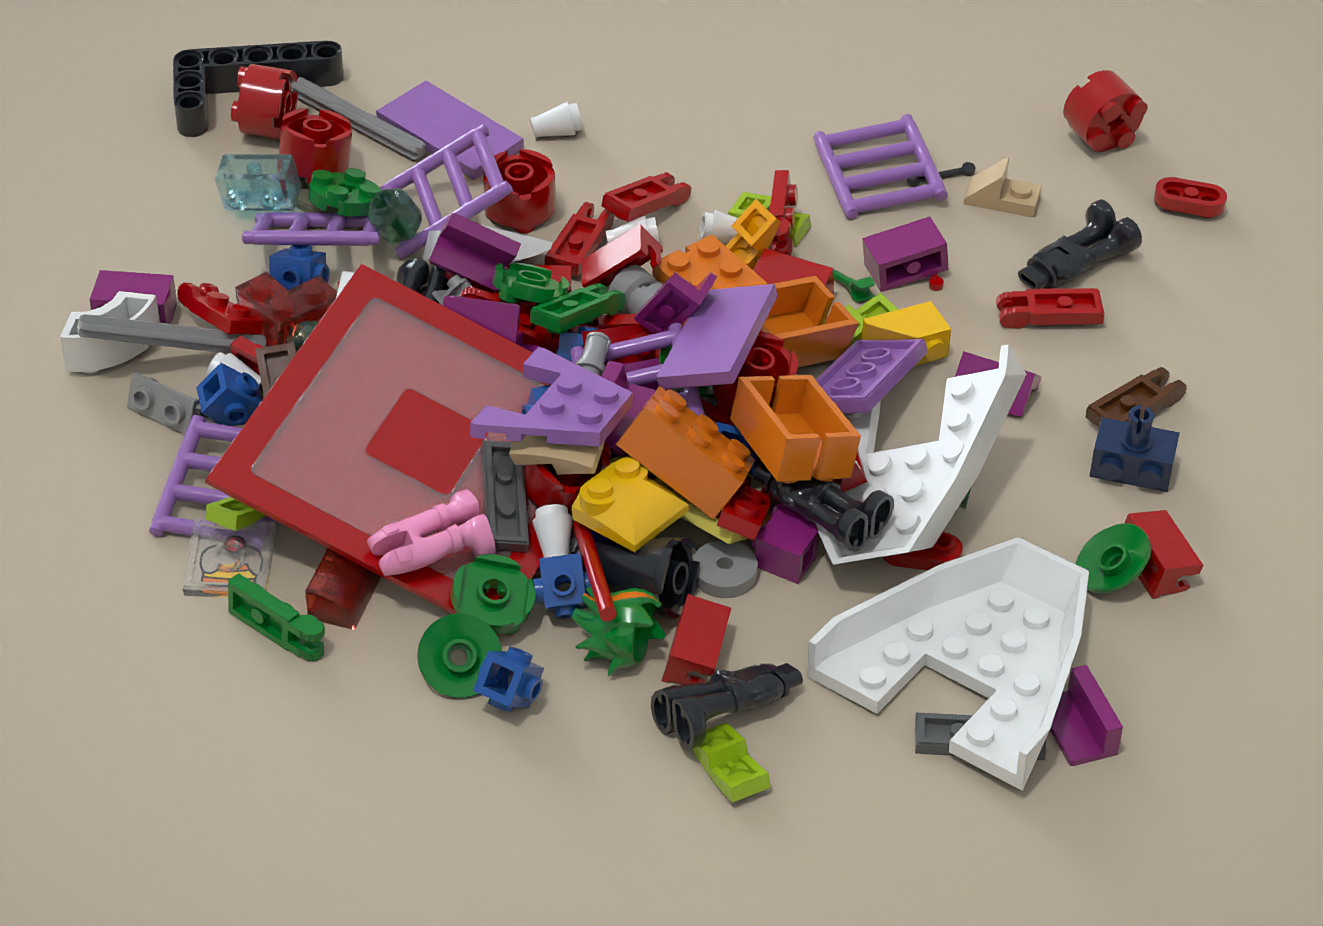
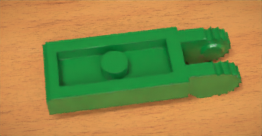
[530,283,627,334]
[228,573,325,662]

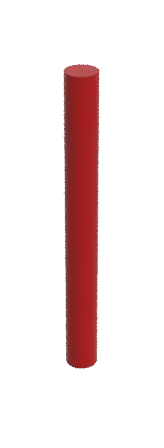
[573,521,617,621]

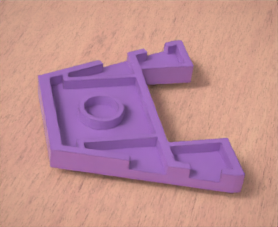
[470,347,633,447]

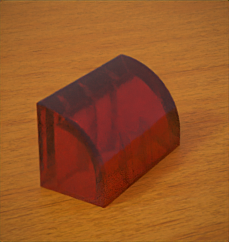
[305,548,382,630]

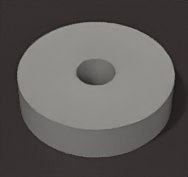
[693,540,758,598]

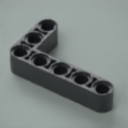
[173,40,344,137]

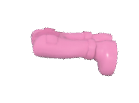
[367,489,496,576]

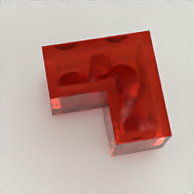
[235,272,337,352]

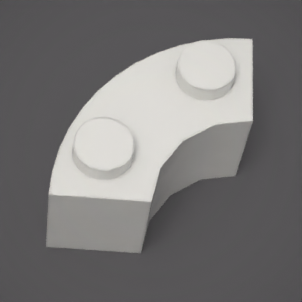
[60,291,160,374]

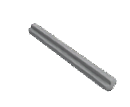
[291,77,426,161]
[77,314,266,354]

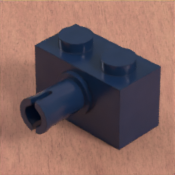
[1089,406,1180,492]

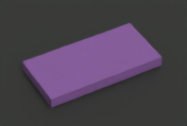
[376,81,524,180]
[656,284,778,389]
[816,339,928,413]

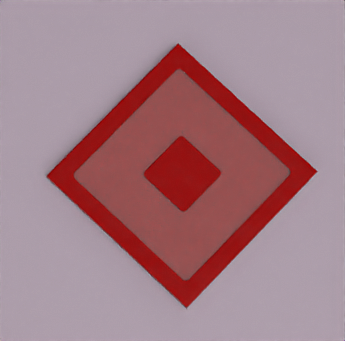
[205,263,551,636]

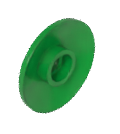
[1076,523,1151,593]
[417,613,502,698]

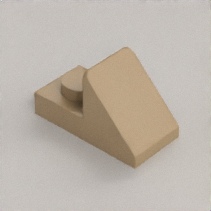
[964,157,1042,218]

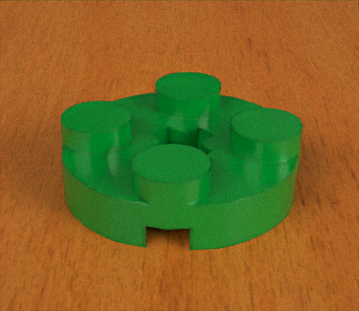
[308,168,381,217]
[492,262,570,306]
[450,554,536,635]

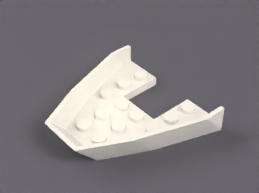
[815,344,1026,565]
[807,537,1089,791]

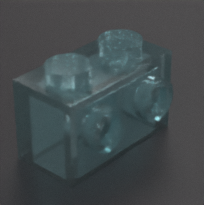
[215,154,301,211]

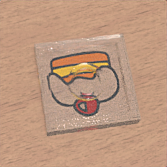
[182,518,277,598]

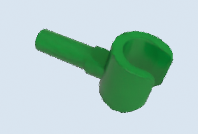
[834,269,875,303]

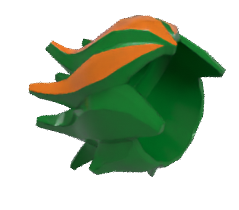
[571,587,666,676]

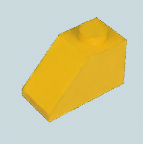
[861,301,951,366]

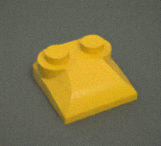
[572,457,689,552]

